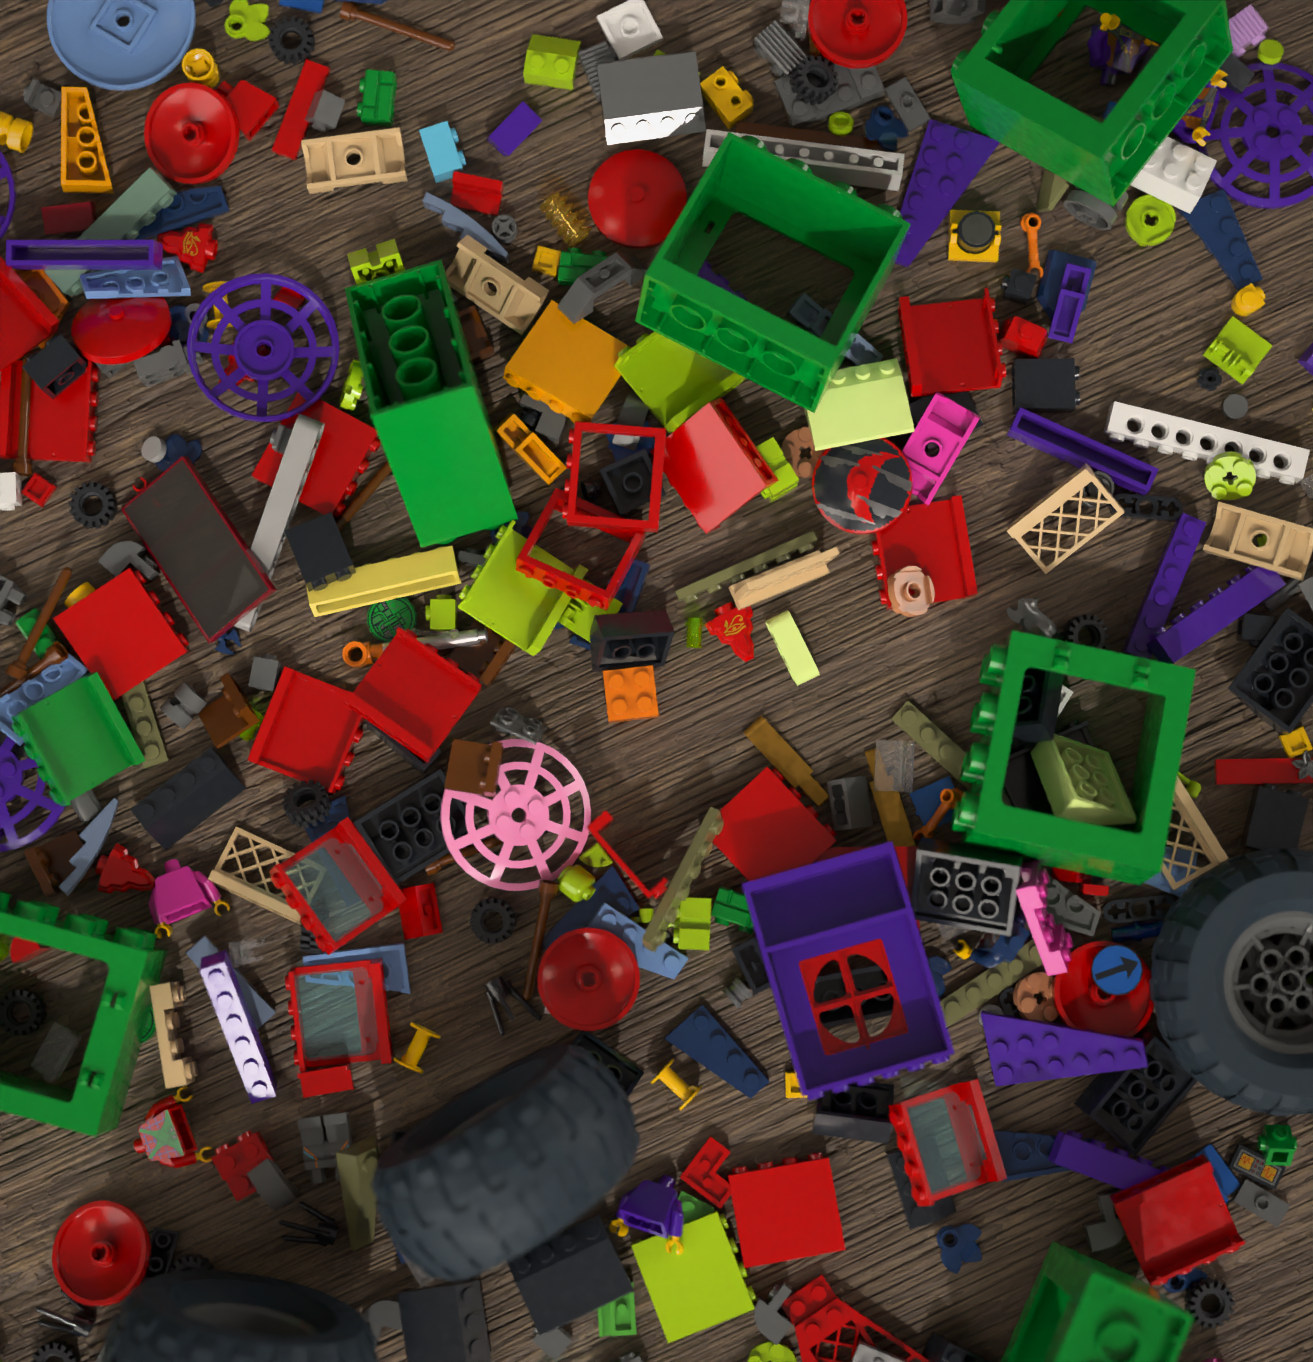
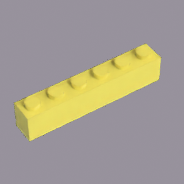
[306,546,461,617]

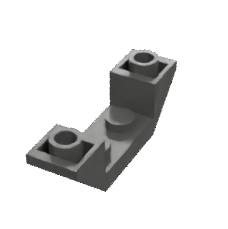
[558,252,648,324]

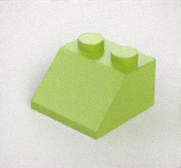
[523,34,581,90]

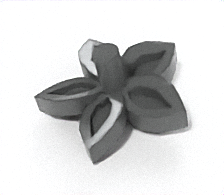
[1291,751,1313,780]

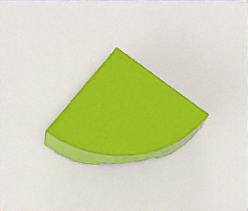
[578,843,613,868]

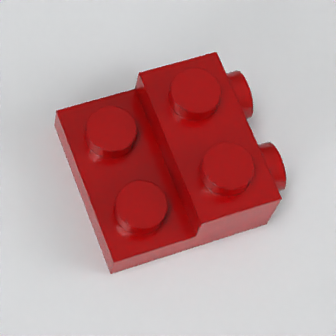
[211,1130,276,1202]

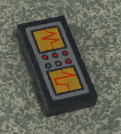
[1227,1144,1286,1190]

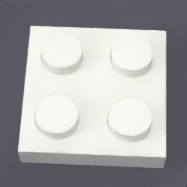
[597,0,663,61]

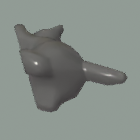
[1007,596,1064,641]

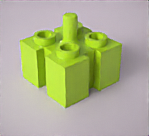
[347,239,405,284]
[756,437,799,503]
[668,898,711,950]

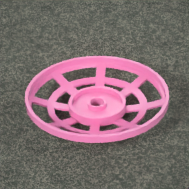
[440,739,591,891]

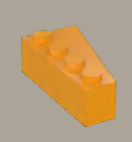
[61,87,114,194]

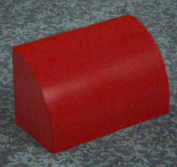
[10,937,52,963]

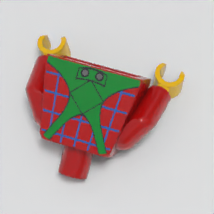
[133,1086,213,1168]

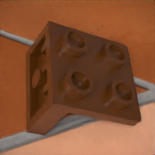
[449,619,517,687]
[198,673,260,748]
[444,739,504,798]
[23,830,97,897]

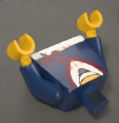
[953,904,1030,968]

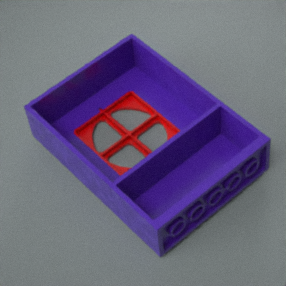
[742,841,955,1100]

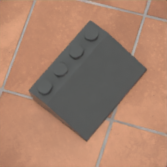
[597,51,706,145]

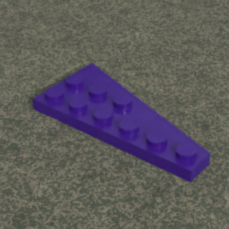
[895,119,1000,267]
[981,1010,1148,1086]

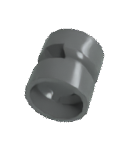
[1076,471,1114,509]
[159,682,208,729]

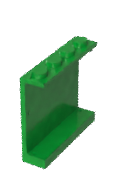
[11,672,145,806]

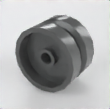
[1063,185,1129,230]

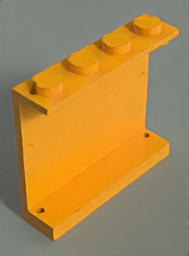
[503,300,631,424]

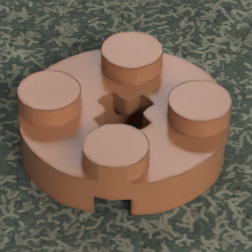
[781,427,826,478]
[888,566,935,617]
[1013,972,1058,1022]

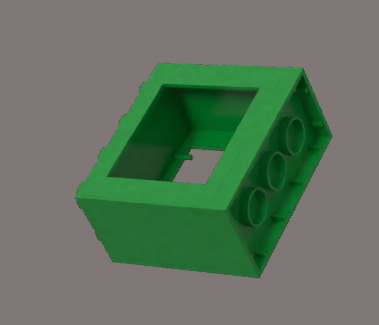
[951,0,1233,207]
[1001,1241,1194,1362]

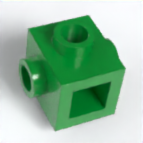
[1258,1124,1297,1166]

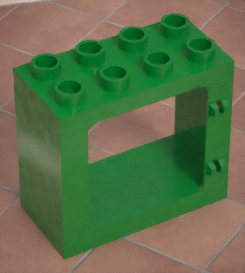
[635,132,910,413]
[950,630,1196,885]
[0,891,168,1137]

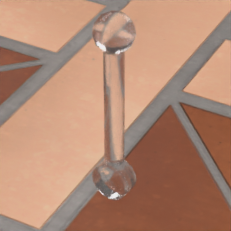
[411,628,459,639]

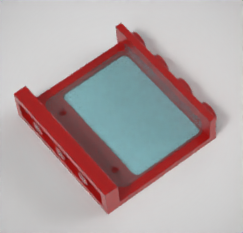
[269,817,407,955]
[285,958,394,1073]
[889,1079,1007,1206]

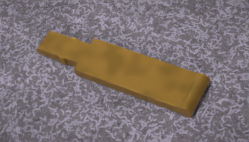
[743,716,829,808]
[865,747,916,846]

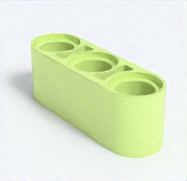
[765,610,820,686]

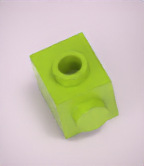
[426,595,457,632]

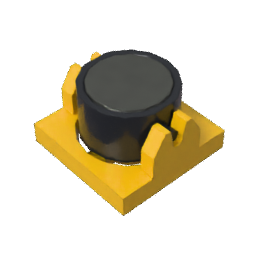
[948,210,1001,262]

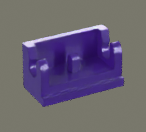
[487,101,543,157]

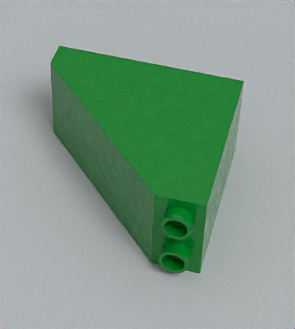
[345,260,518,548]

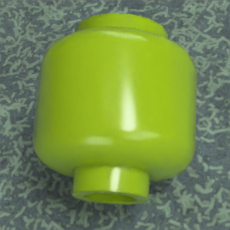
[557,864,596,902]

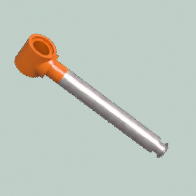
[342,628,488,668]

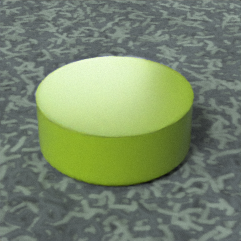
[1257,40,1284,64]
[828,112,854,136]

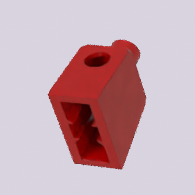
[217,80,280,141]
[997,315,1047,359]

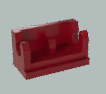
[41,201,97,235]

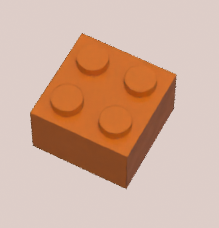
[603,665,659,723]

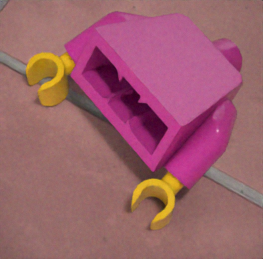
[148,859,230,939]

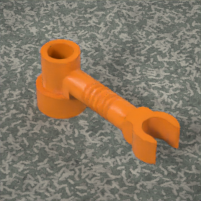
[1020,213,1043,278]
[913,788,964,840]

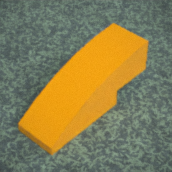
[493,412,567,485]

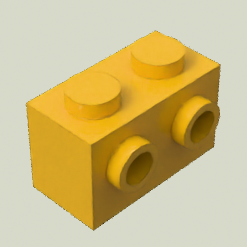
[700,66,754,129]

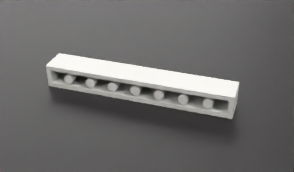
[702,129,904,191]

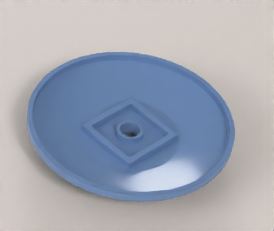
[47,0,196,91]

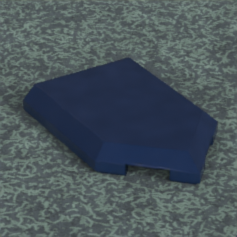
[1036,250,1097,322]

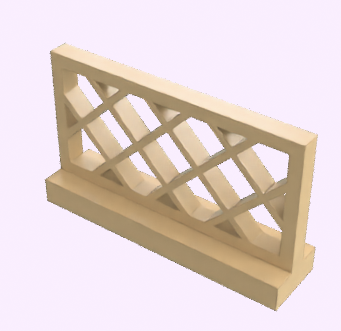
[1007,463,1125,574]
[729,547,840,611]
[1128,776,1228,891]
[208,827,327,925]

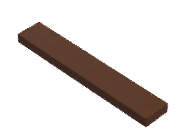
[735,121,883,151]

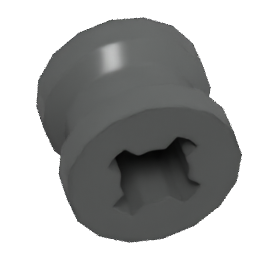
[492,215,518,244]
[722,977,753,1009]

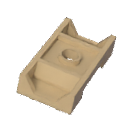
[301,127,408,194]
[446,235,549,335]
[1203,502,1313,581]
[149,981,198,1088]

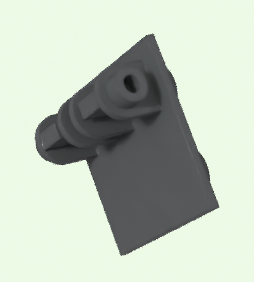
[490,707,547,745]

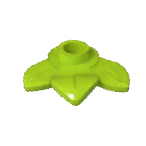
[224,0,270,41]

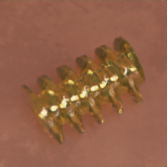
[539,192,592,248]

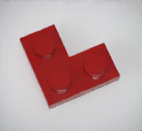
[680,1136,731,1209]

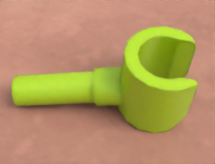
[1178,771,1201,798]
[630,908,653,923]

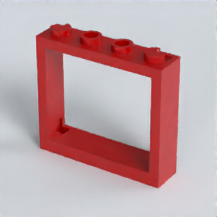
[562,422,666,533]
[516,488,646,611]

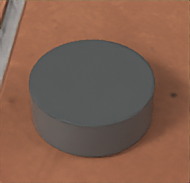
[1221,394,1248,420]

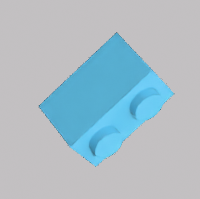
[419,121,467,183]

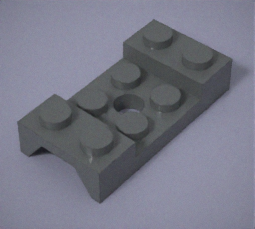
[774,62,885,129]

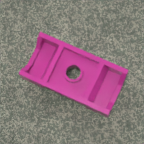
[902,392,981,506]
[1016,860,1073,976]

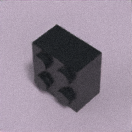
[22,335,88,399]
[599,449,666,517]

